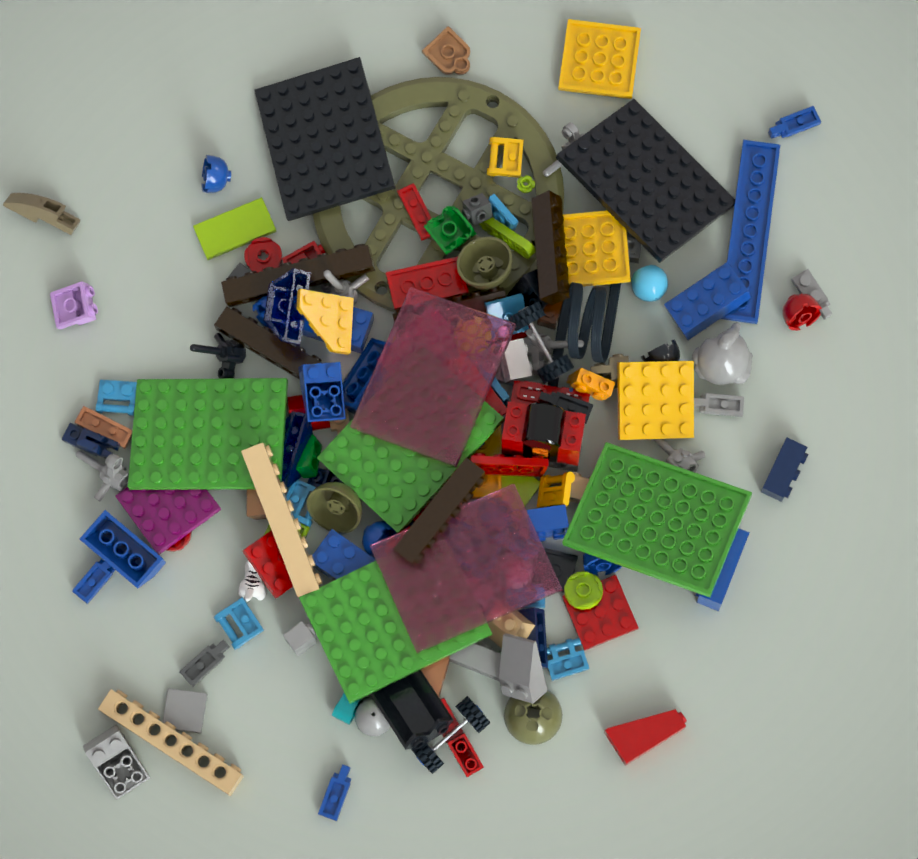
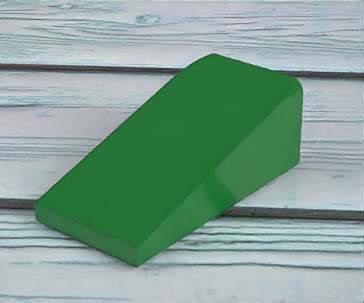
[296,435,322,478]

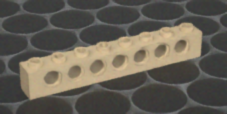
[98,689,244,796]

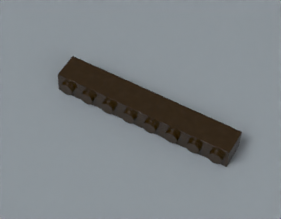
[221,244,376,308]

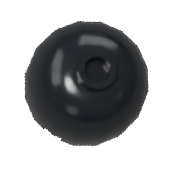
[641,339,680,362]

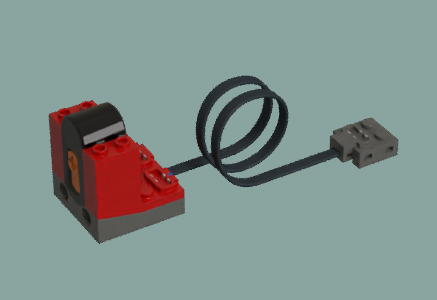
[502,231,641,471]

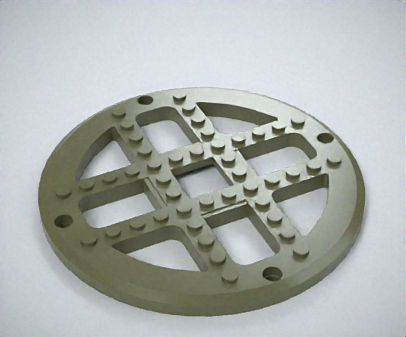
[313,77,564,313]

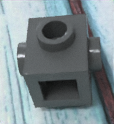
[462,193,493,226]

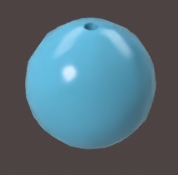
[631,265,668,302]

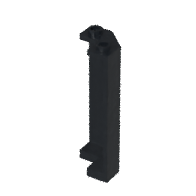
[370,670,453,750]

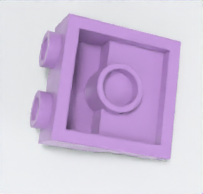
[50,281,98,329]

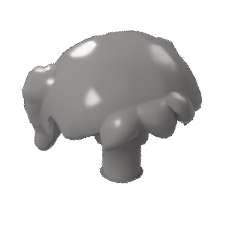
[692,322,753,385]

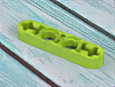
[479,217,536,259]

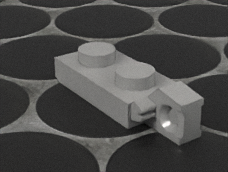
[792,269,832,320]
[694,393,744,417]

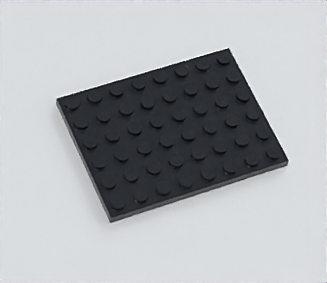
[255,57,396,221]
[556,99,735,263]

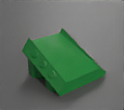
[423,205,476,255]

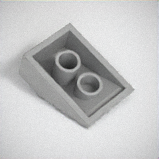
[499,633,548,703]

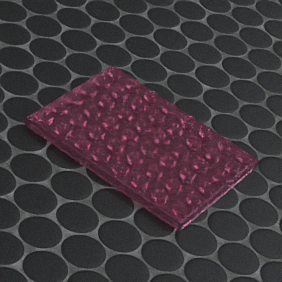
[350,287,516,467]
[370,484,562,653]

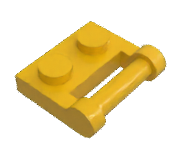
[487,137,523,178]
[537,472,575,508]

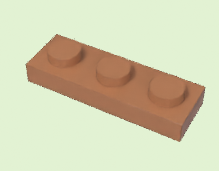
[75,406,133,449]

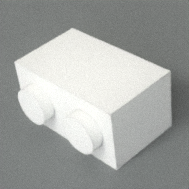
[496,338,533,383]

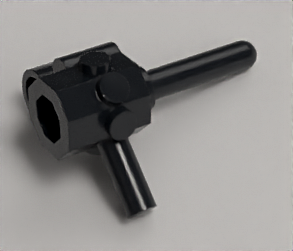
[190,333,246,379]

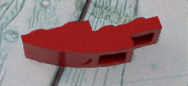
[440,698,484,777]

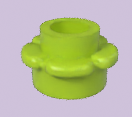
[517,175,535,193]

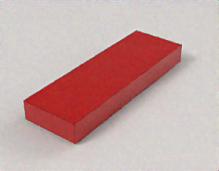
[397,183,432,241]

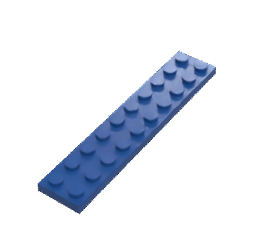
[721,140,780,324]

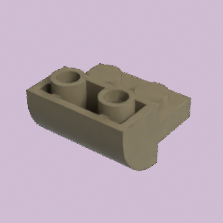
[590,354,629,389]

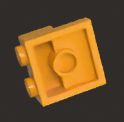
[566,368,616,401]

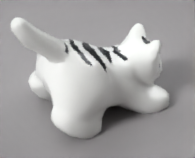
[238,561,267,602]

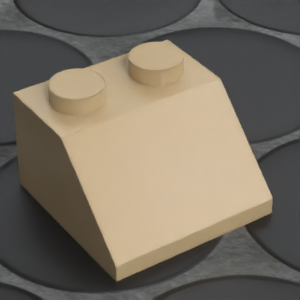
[486,601,535,648]

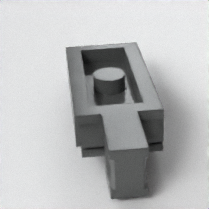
[180,640,230,687]

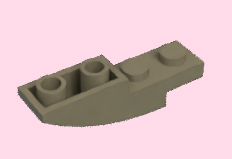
[3,193,81,235]

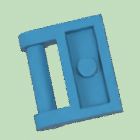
[96,380,137,416]
[286,478,316,527]
[214,597,264,650]

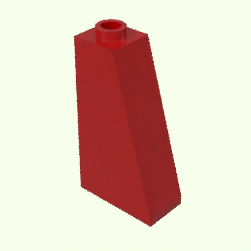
[604,709,687,766]

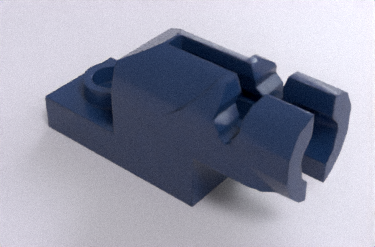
[62,423,120,459]

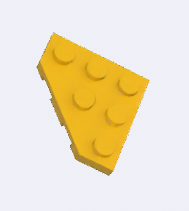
[297,289,354,355]

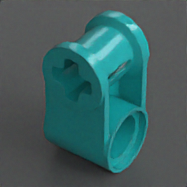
[332,693,363,725]

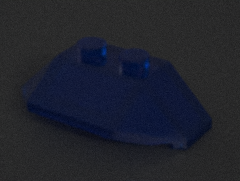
[263,268,311,346]
[282,411,313,487]

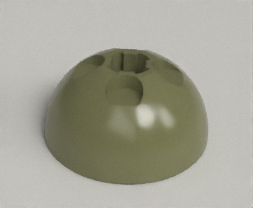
[457,237,513,290]
[307,482,362,533]
[504,690,563,745]

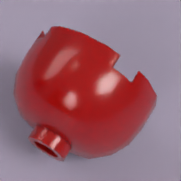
[782,294,822,331]

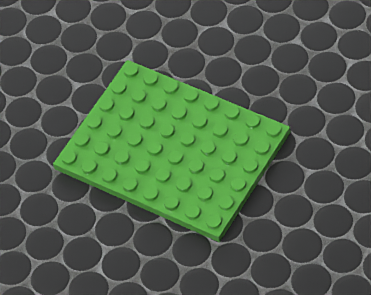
[317,345,505,535]
[128,378,288,490]
[562,442,752,597]
[299,533,492,704]

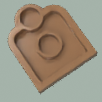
[422,26,470,75]

